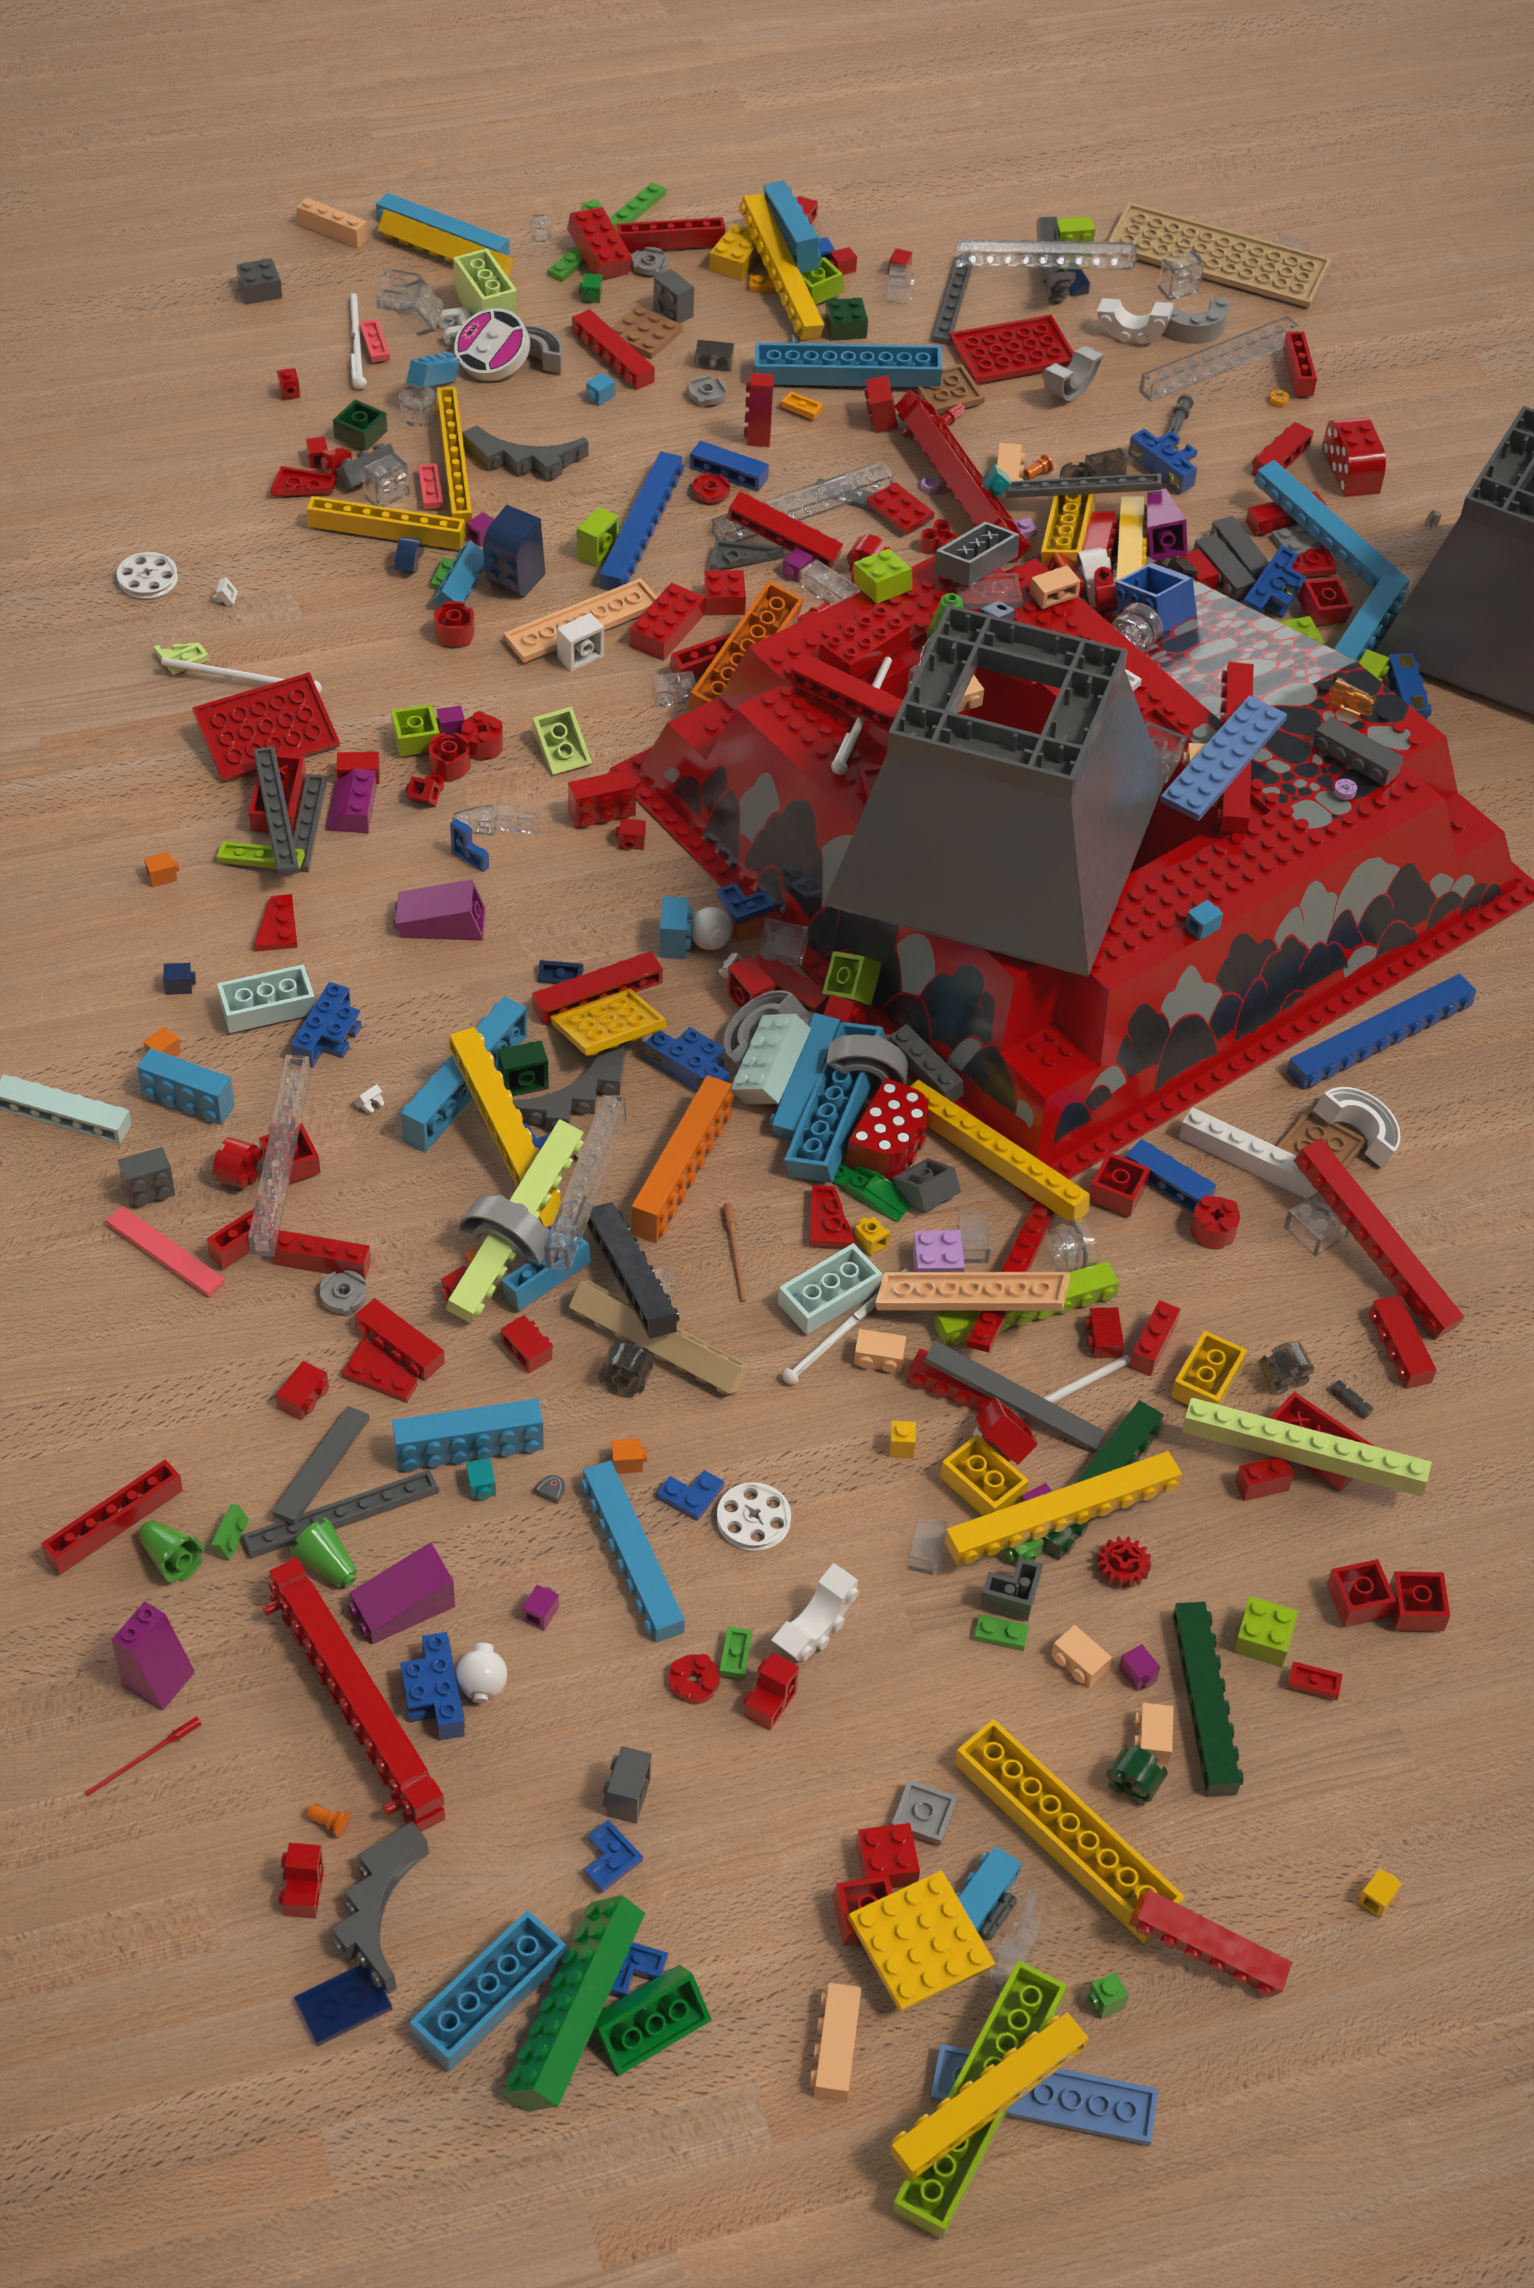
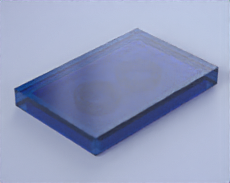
[294,1965,393,2047]

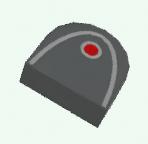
[536,1475,565,1504]

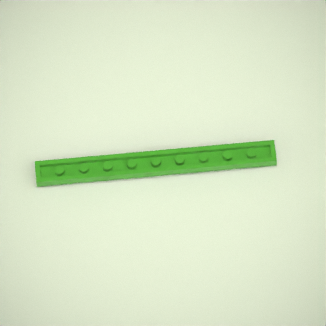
[548,182,666,282]

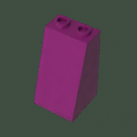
[1147,489,1188,561]
[393,879,486,941]
[348,1543,455,1644]
[111,1601,195,1711]

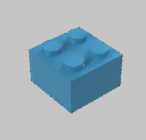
[659,896,693,959]

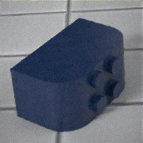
[483,504,546,597]

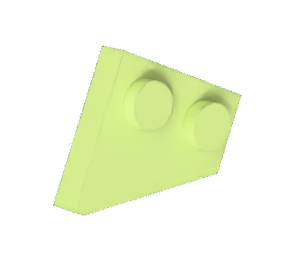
[154,642,209,675]

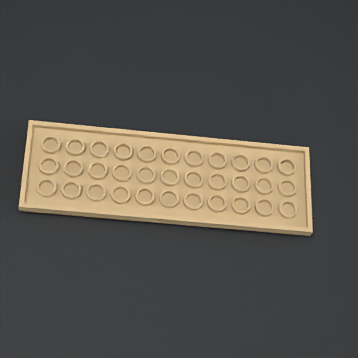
[1105,202,1331,308]

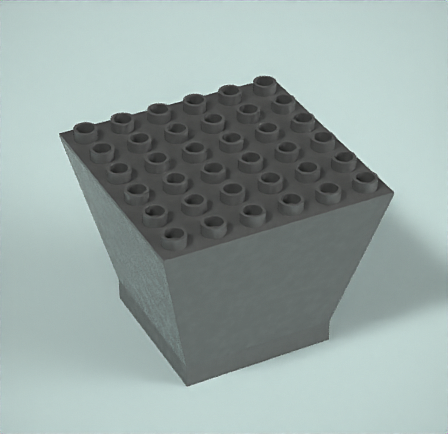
[1375,406,1534,715]
[824,605,1165,977]

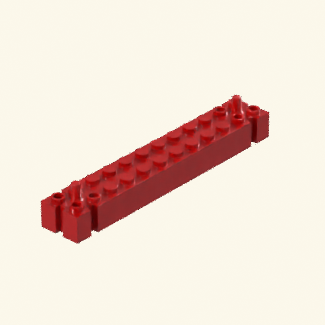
[894,390,1031,563]
[262,1557,445,1832]

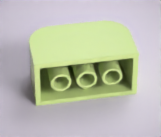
[453,248,518,316]

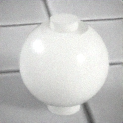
[690,907,733,950]
[456,1643,508,1703]

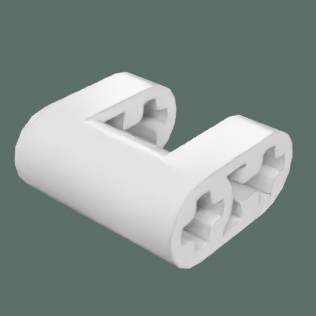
[436,307,472,346]

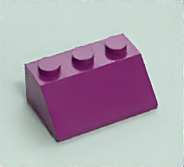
[326,769,377,834]

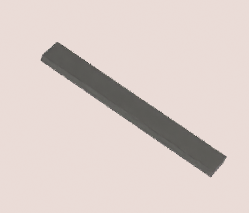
[932,250,976,345]
[1006,473,1162,498]
[253,747,299,876]
[923,1340,1105,1453]
[242,1470,439,1559]

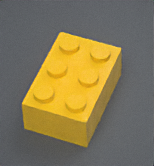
[709,223,761,281]
[1171,1330,1248,1405]
[940,1434,1029,1516]

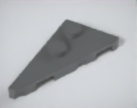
[710,539,783,570]

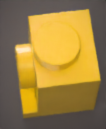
[854,1217,891,1256]

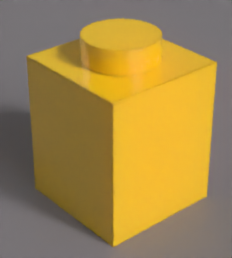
[889,1421,916,1458]
[1358,1868,1402,1918]

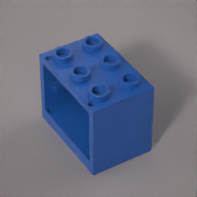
[1115,563,1197,634]

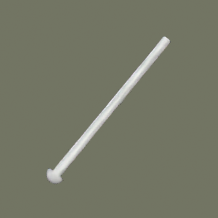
[350,293,367,390]
[161,657,322,694]
[831,657,892,775]
[782,1268,910,1385]
[973,1355,1131,1438]

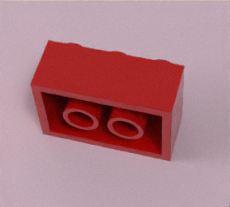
[568,769,636,829]

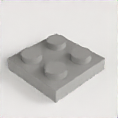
[1271,524,1322,555]
[891,1779,958,1846]

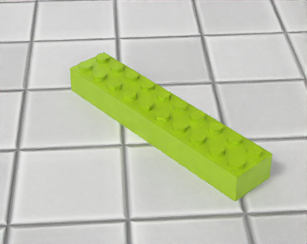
[892,1960,1068,2239]

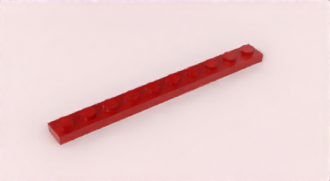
[967,1200,1057,1353]

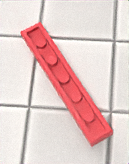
[106,1206,225,1298]

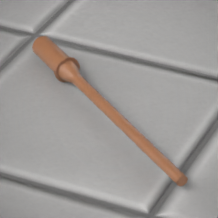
[723,1203,746,1302]

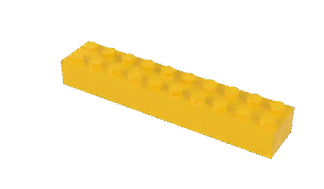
[954,1719,1185,1944]

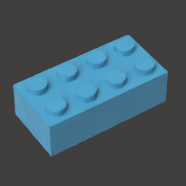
[137,1048,235,1125]

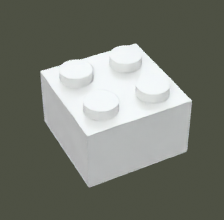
[557,613,604,672]

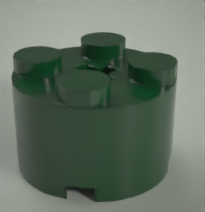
[1107,1745,1168,1806]

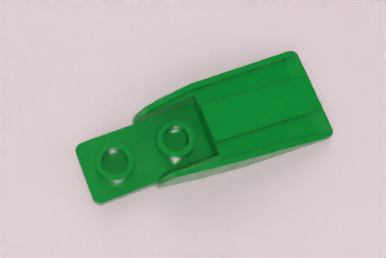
[833,1164,911,1222]

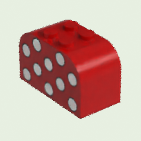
[1322,417,1386,497]
[846,1078,928,1181]

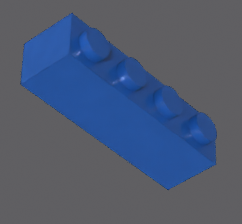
[690,440,769,492]
[1125,1139,1216,1213]

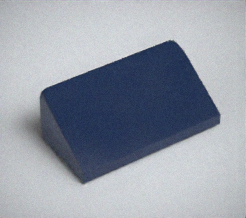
[1066,262,1090,296]
[538,960,584,984]

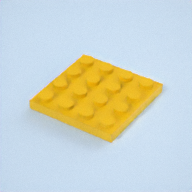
[550,989,667,1056]
[848,1870,995,2013]

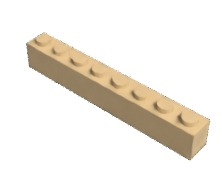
[569,1280,749,1395]

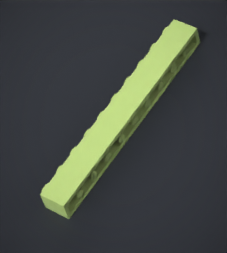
[446,1119,584,1323]
[1183,1397,1432,1497]

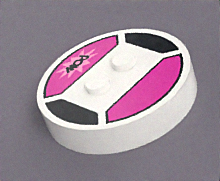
[454,308,530,381]

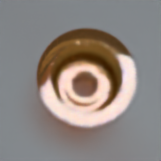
[1327,677,1377,718]

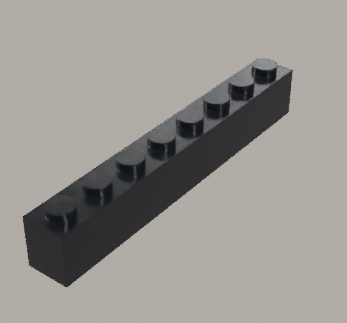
[586,1202,680,1339]

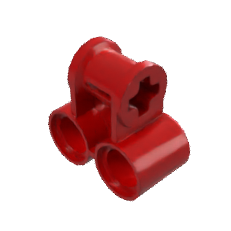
[920,519,959,555]
[1094,567,1118,612]

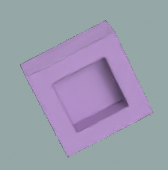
[1015,517,1037,538]

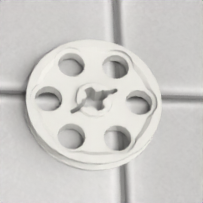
[117,552,178,599]
[717,1482,791,1551]

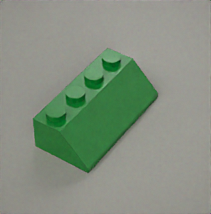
[592,1965,712,2076]

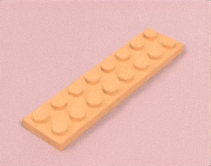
[503,578,657,663]
[875,1272,1070,1311]

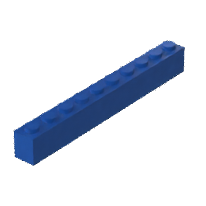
[600,451,684,591]
[1286,973,1477,1090]

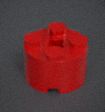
[847,534,891,573]
[434,601,475,647]
[461,711,503,761]
[428,732,471,782]
[213,1137,263,1189]
[1190,1195,1240,1250]

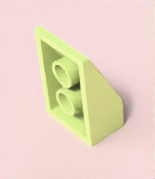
[531,707,592,776]

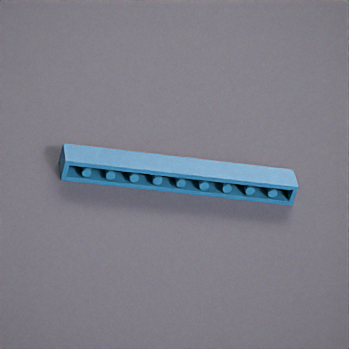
[1254,460,1410,591]

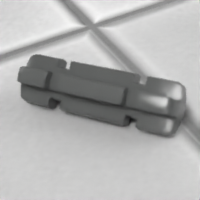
[1331,1380,1374,1418]
[980,1892,1017,1940]

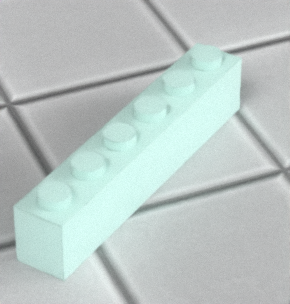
[0,1074,132,1145]

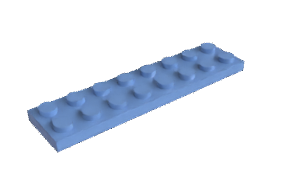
[1160,696,1287,821]
[930,2044,1159,2146]

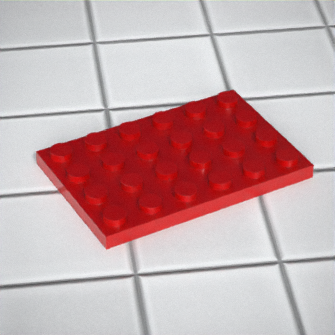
[949,314,1074,384]
[192,672,340,783]

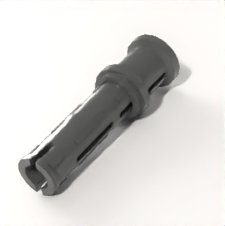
[1167,395,1194,436]

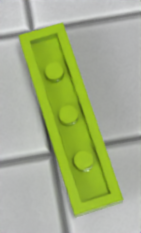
[216,841,305,869]

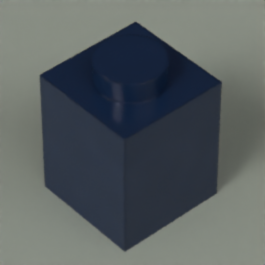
[163,963,196,995]

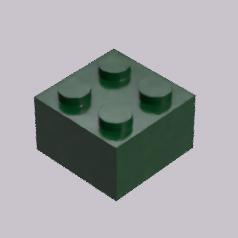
[825,297,868,341]
[333,399,387,451]
[498,1040,549,1096]

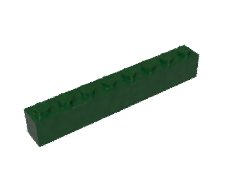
[1041,1400,1164,1560]
[1172,1602,1244,1797]

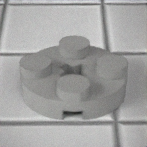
[632,247,668,277]
[689,375,726,408]
[320,1270,368,1316]

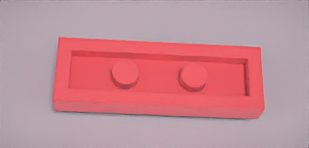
[360,319,390,362]
[418,464,443,509]

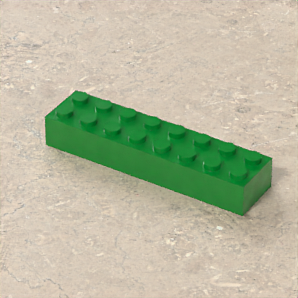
[502,1895,645,2111]

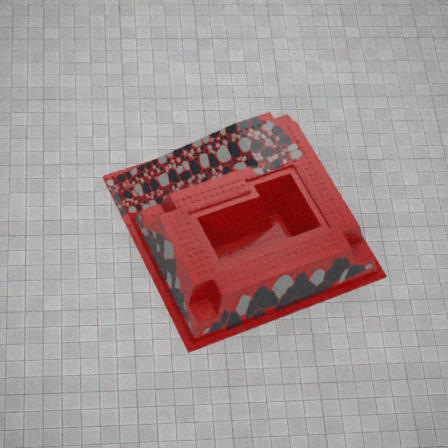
[610,531,1534,1201]

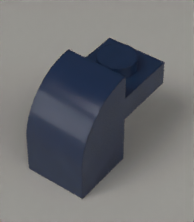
[394,536,424,572]

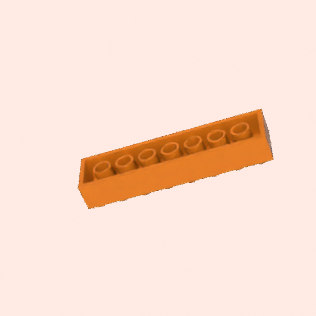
[688,580,804,709]
[631,1075,734,1243]

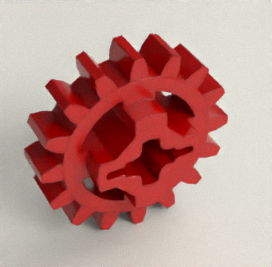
[1097,1536,1152,1588]

